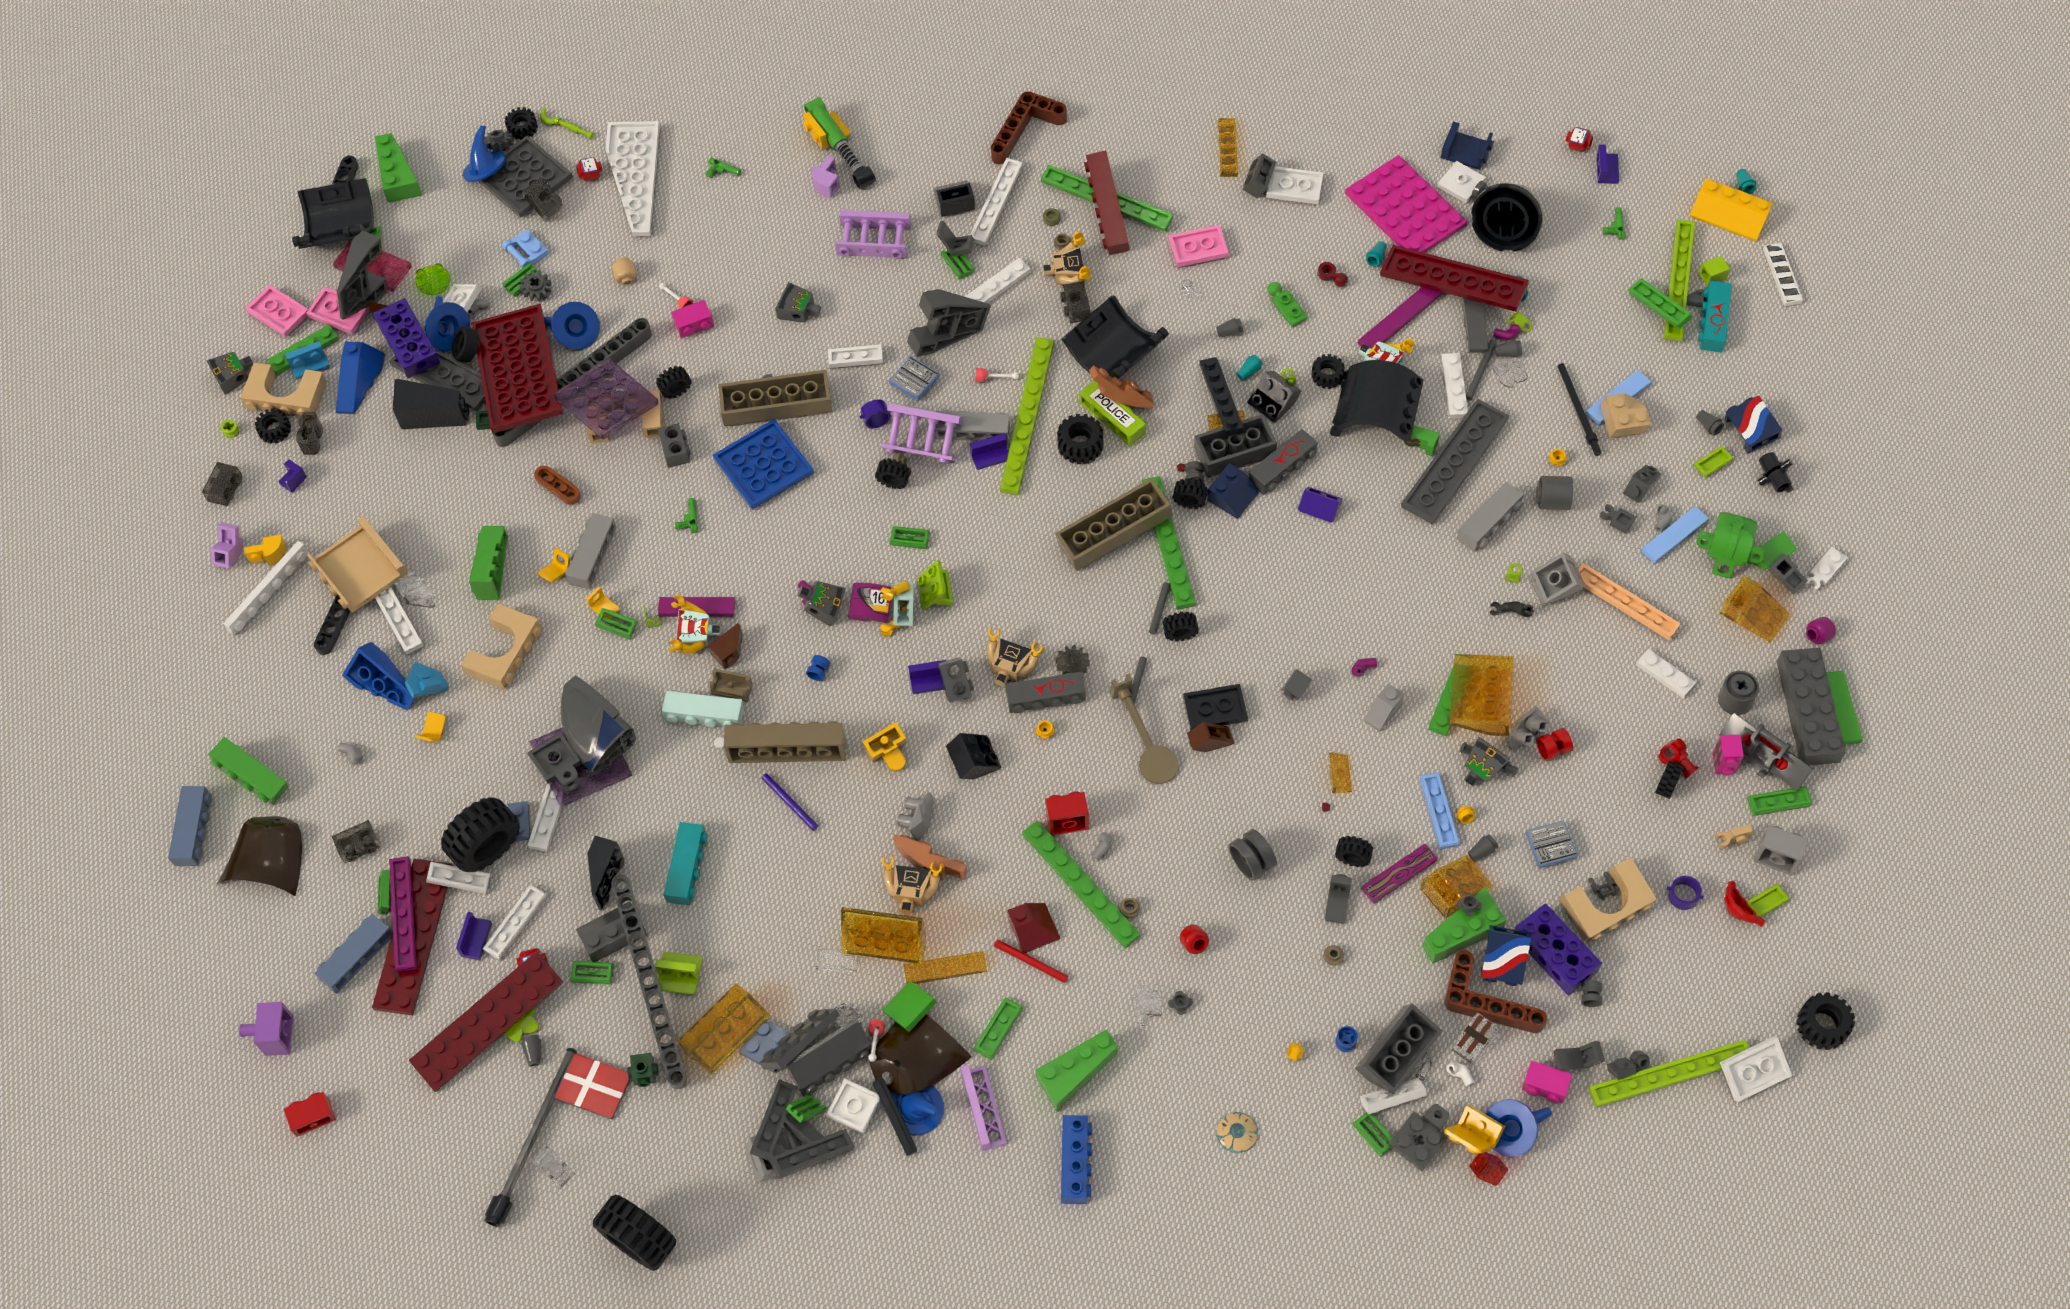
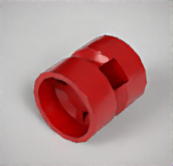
[1536,728,1573,761]

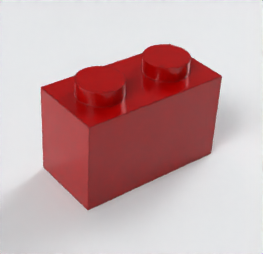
[284,1092,336,1137]

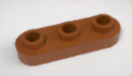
[534,466,581,504]

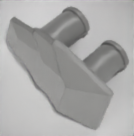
[1506,706,1550,750]
[897,792,934,841]

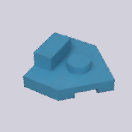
[405,662,449,698]

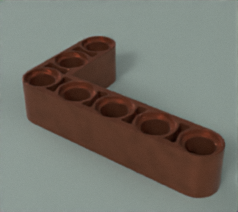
[991,91,1067,164]
[1444,950,1547,1033]

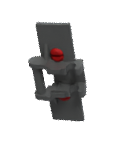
[1719,713,1813,791]

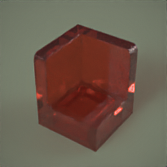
[1469,1152,1509,1186]

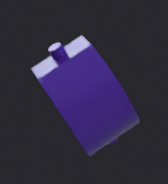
[859,399,891,429]
[1666,876,1704,910]

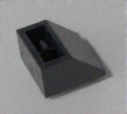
[933,180,975,217]
[1247,371,1302,423]
[946,733,1002,780]

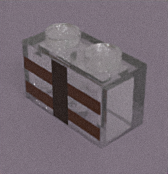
[1452,1012,1498,1065]

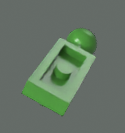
[1267,282,1307,327]

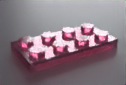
[333,239,412,292]

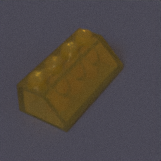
[677,983,770,1075]

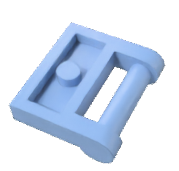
[502,229,549,268]

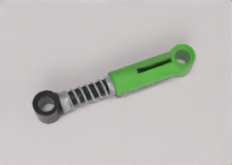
[804,97,876,189]

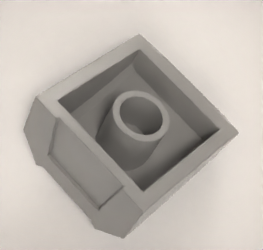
[1531,552,1585,605]
[746,1127,801,1182]

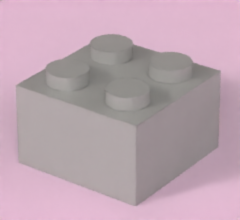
[1754,825,1809,876]

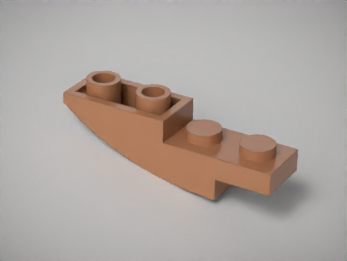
[1089,365,1155,408]
[893,834,967,881]

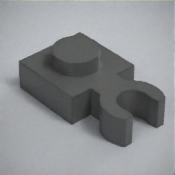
[1600,504,1636,534]

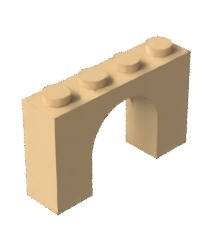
[240,362,327,418]
[587,390,663,443]
[461,603,541,690]
[1559,857,1657,941]

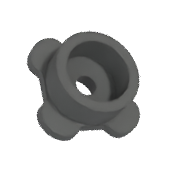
[1457,894,1482,916]
[1168,991,1193,1015]

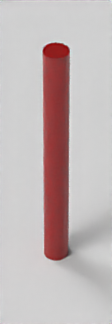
[994,939,1068,983]

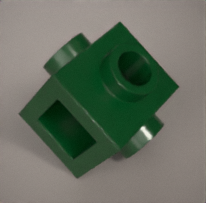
[628,1053,659,1087]

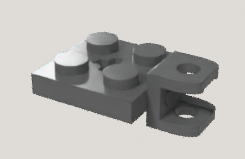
[527,733,582,793]
[1388,1104,1449,1171]

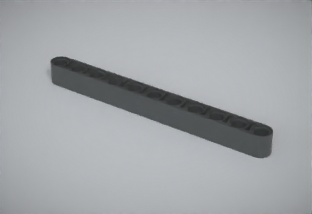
[492,318,652,447]
[611,874,687,1089]

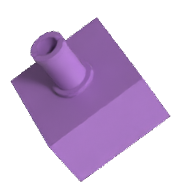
[239,1002,294,1056]

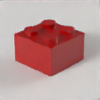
[1045,791,1089,836]

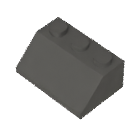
[576,901,647,962]

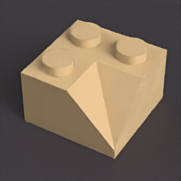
[1600,393,1651,438]

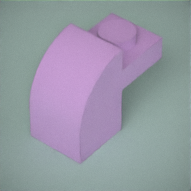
[812,156,839,198]
[211,522,243,568]

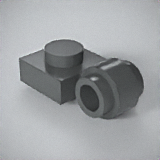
[1607,1051,1650,1080]

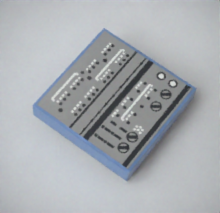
[889,356,940,401]
[1525,820,1578,868]

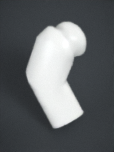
[1446,1062,1475,1087]

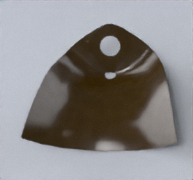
[216,816,302,896]
[869,1014,972,1094]

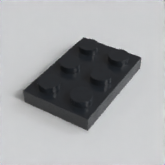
[1183,684,1248,731]

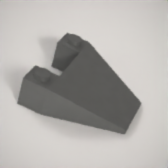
[337,231,387,320]
[907,289,991,357]

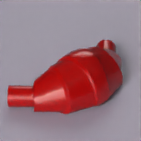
[1724,881,1765,927]

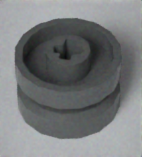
[1228,829,1277,881]

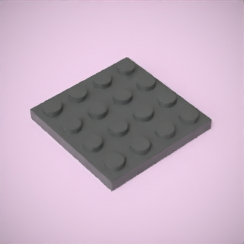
[478,136,573,218]

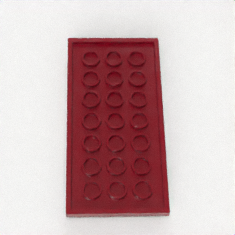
[472,304,564,433]

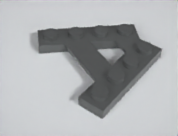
[750,1079,855,1179]

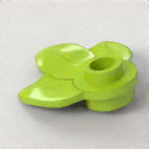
[505,1007,539,1043]

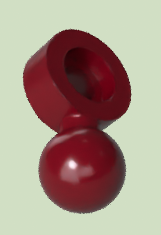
[1317,262,1348,287]

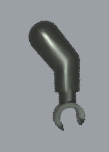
[1490,601,1534,617]

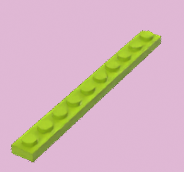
[1000,337,1054,495]

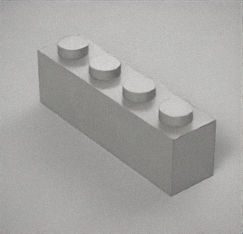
[935,410,1010,443]
[1457,482,1524,552]
[565,513,616,590]

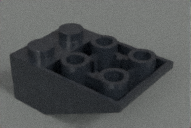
[587,836,625,910]

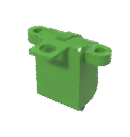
[1696,512,1765,578]

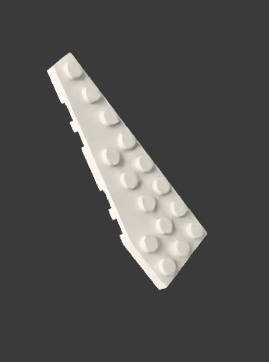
[605,121,660,236]

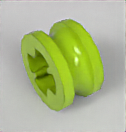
[221,419,239,438]

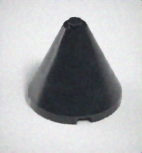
[1471,183,1543,252]

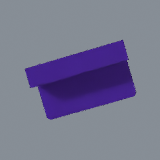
[1596,144,1619,184]
[970,433,1009,470]
[1298,486,1343,523]
[908,660,946,694]
[456,912,492,960]

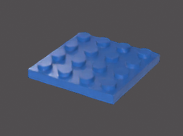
[712,419,814,510]

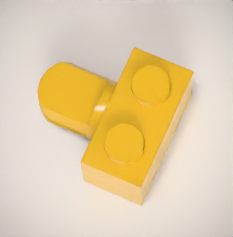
[862,722,906,772]

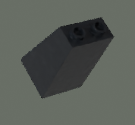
[393,379,470,429]

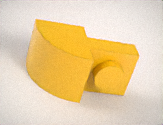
[244,534,286,566]

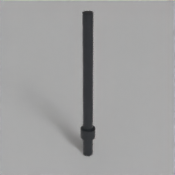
[1557,363,1602,456]

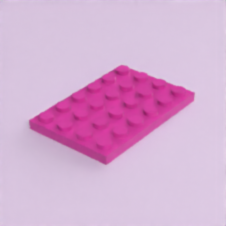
[1345,155,1468,253]

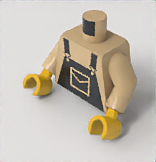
[1043,232,1091,288]
[987,627,1045,686]
[882,855,944,914]

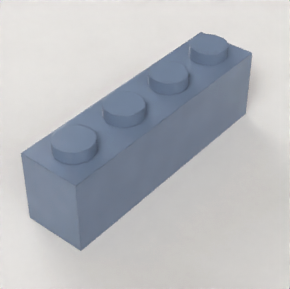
[168,786,212,866]
[315,914,393,994]

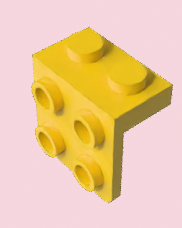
[803,111,850,150]
[1444,1105,1505,1154]

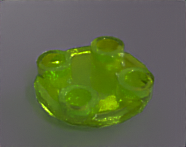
[415,263,451,295]

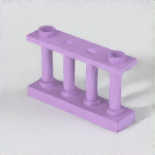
[835,210,911,258]
[880,403,963,463]

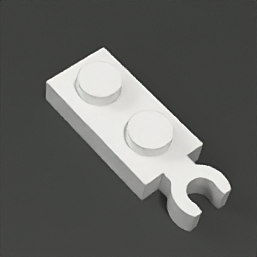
[1804,547,1848,593]

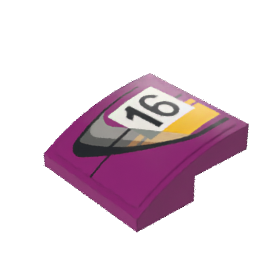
[848,583,891,623]

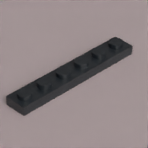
[1199,357,1244,436]

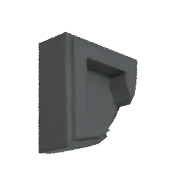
[1686,289,1704,308]

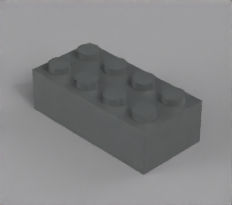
[1194,414,1277,477]

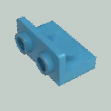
[285,341,330,379]

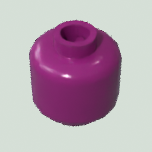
[1806,617,1836,645]

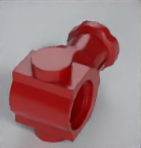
[1658,738,1699,779]

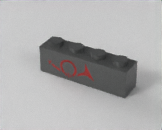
[1248,429,1318,495]
[1005,672,1086,713]

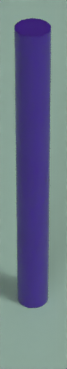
[761,773,818,831]

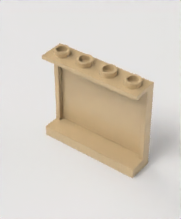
[307,516,408,613]

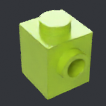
[1699,256,1730,287]

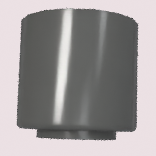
[1536,476,1573,510]
[1718,670,1759,715]

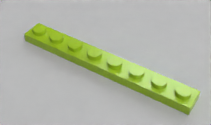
[1663,219,1695,342]
[1588,1039,1749,1108]

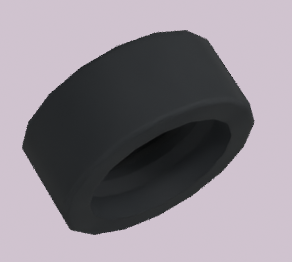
[452,326,479,362]

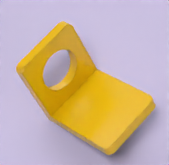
[538,548,570,583]
[586,586,620,619]
[415,711,446,742]

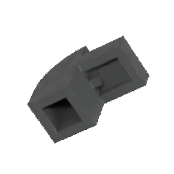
[1767,554,1808,594]

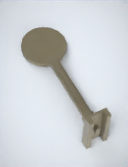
[1109,673,1178,784]

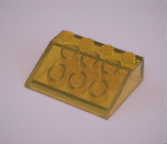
[1449,654,1514,736]
[841,907,926,964]

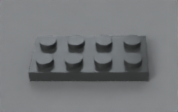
[759,1009,840,1069]

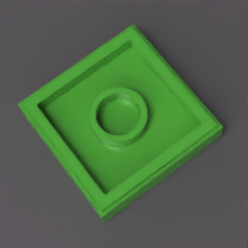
[882,981,937,1032]

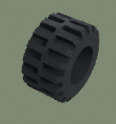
[1057,414,1103,464]
[1796,992,1855,1050]

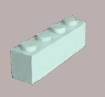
[662,691,744,728]

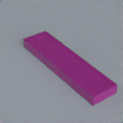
[658,597,735,617]

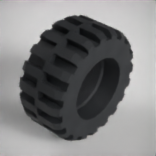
[441,797,520,873]
[593,1194,676,1271]

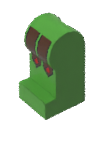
[1404,426,1440,456]

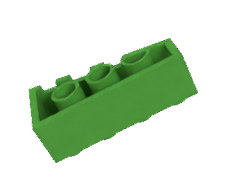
[375,133,422,202]
[469,526,508,600]
[208,737,288,805]
[1422,887,1506,964]
[1035,1029,1118,1112]

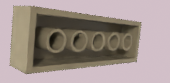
[718,370,832,426]
[1055,478,1173,571]
[724,721,846,763]

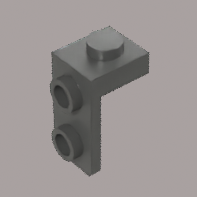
[937,221,975,256]
[1623,465,1661,503]
[1325,874,1352,924]
[1553,1041,1605,1070]

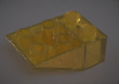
[1720,575,1790,643]
[1420,855,1493,919]

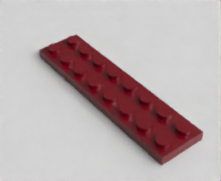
[1380,245,1529,312]
[372,859,453,1016]
[409,951,564,1092]

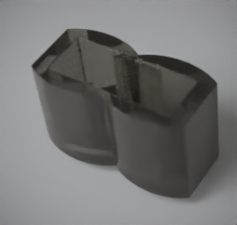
[296,412,323,455]

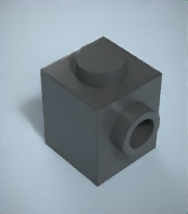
[1281,669,1312,701]

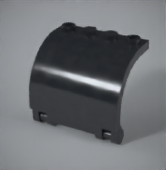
[292,178,374,249]
[1061,295,1169,379]
[1330,360,1424,442]

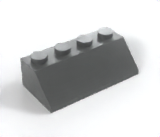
[1355,1003,1443,1094]
[786,1018,872,1096]

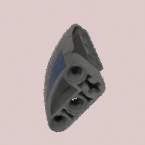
[560,675,636,775]

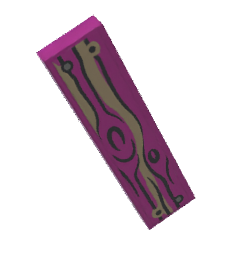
[1361,844,1438,904]

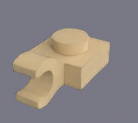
[1715,824,1753,849]

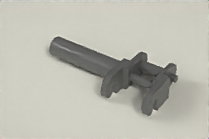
[1588,870,1640,900]

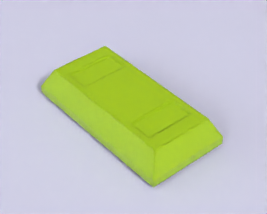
[1693,446,1734,477]
[1747,883,1790,917]

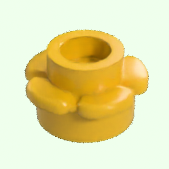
[1549,449,1567,466]
[1035,720,1055,739]
[1456,806,1475,824]
[1287,1042,1304,1062]

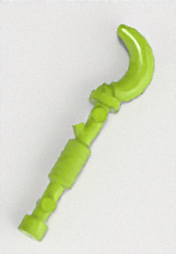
[540,108,594,139]

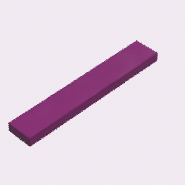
[1358,287,1443,349]
[389,856,417,972]

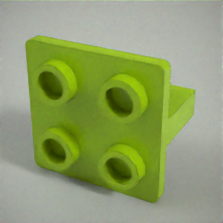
[917,560,953,610]
[655,952,703,995]

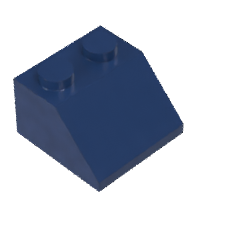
[1207,463,1259,519]

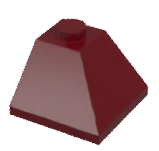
[1007,903,1061,953]

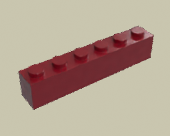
[1084,150,1130,255]

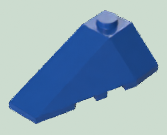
[336,341,385,414]
[342,642,416,710]

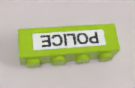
[1079,381,1146,446]

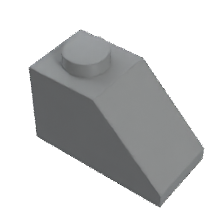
[1364,683,1404,732]

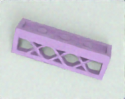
[961,1065,1007,1151]

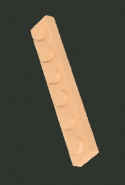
[1578,563,1680,640]

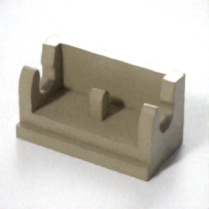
[710,668,753,702]

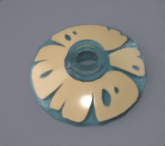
[1216,1112,1258,1153]

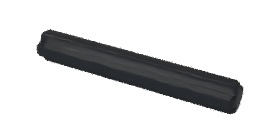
[873,1077,917,1156]

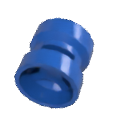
[806,655,831,681]
[1336,1026,1358,1052]

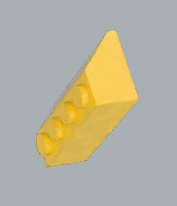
[1689,178,1773,241]

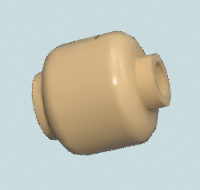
[612,257,637,285]

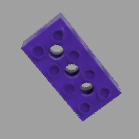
[372,298,440,379]
[1515,903,1602,996]

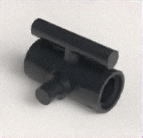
[1758,452,1794,493]

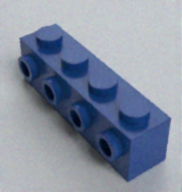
[1061,1115,1092,1204]

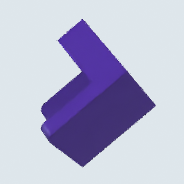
[279,459,307,493]

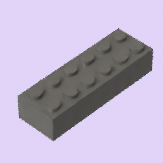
[1776,648,1846,765]

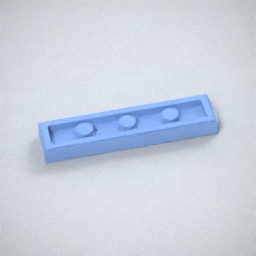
[1586,370,1651,425]
[1641,506,1709,564]
[1419,772,1460,850]

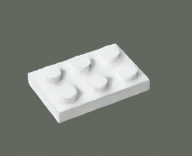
[1266,166,1323,204]
[1720,1037,1792,1102]

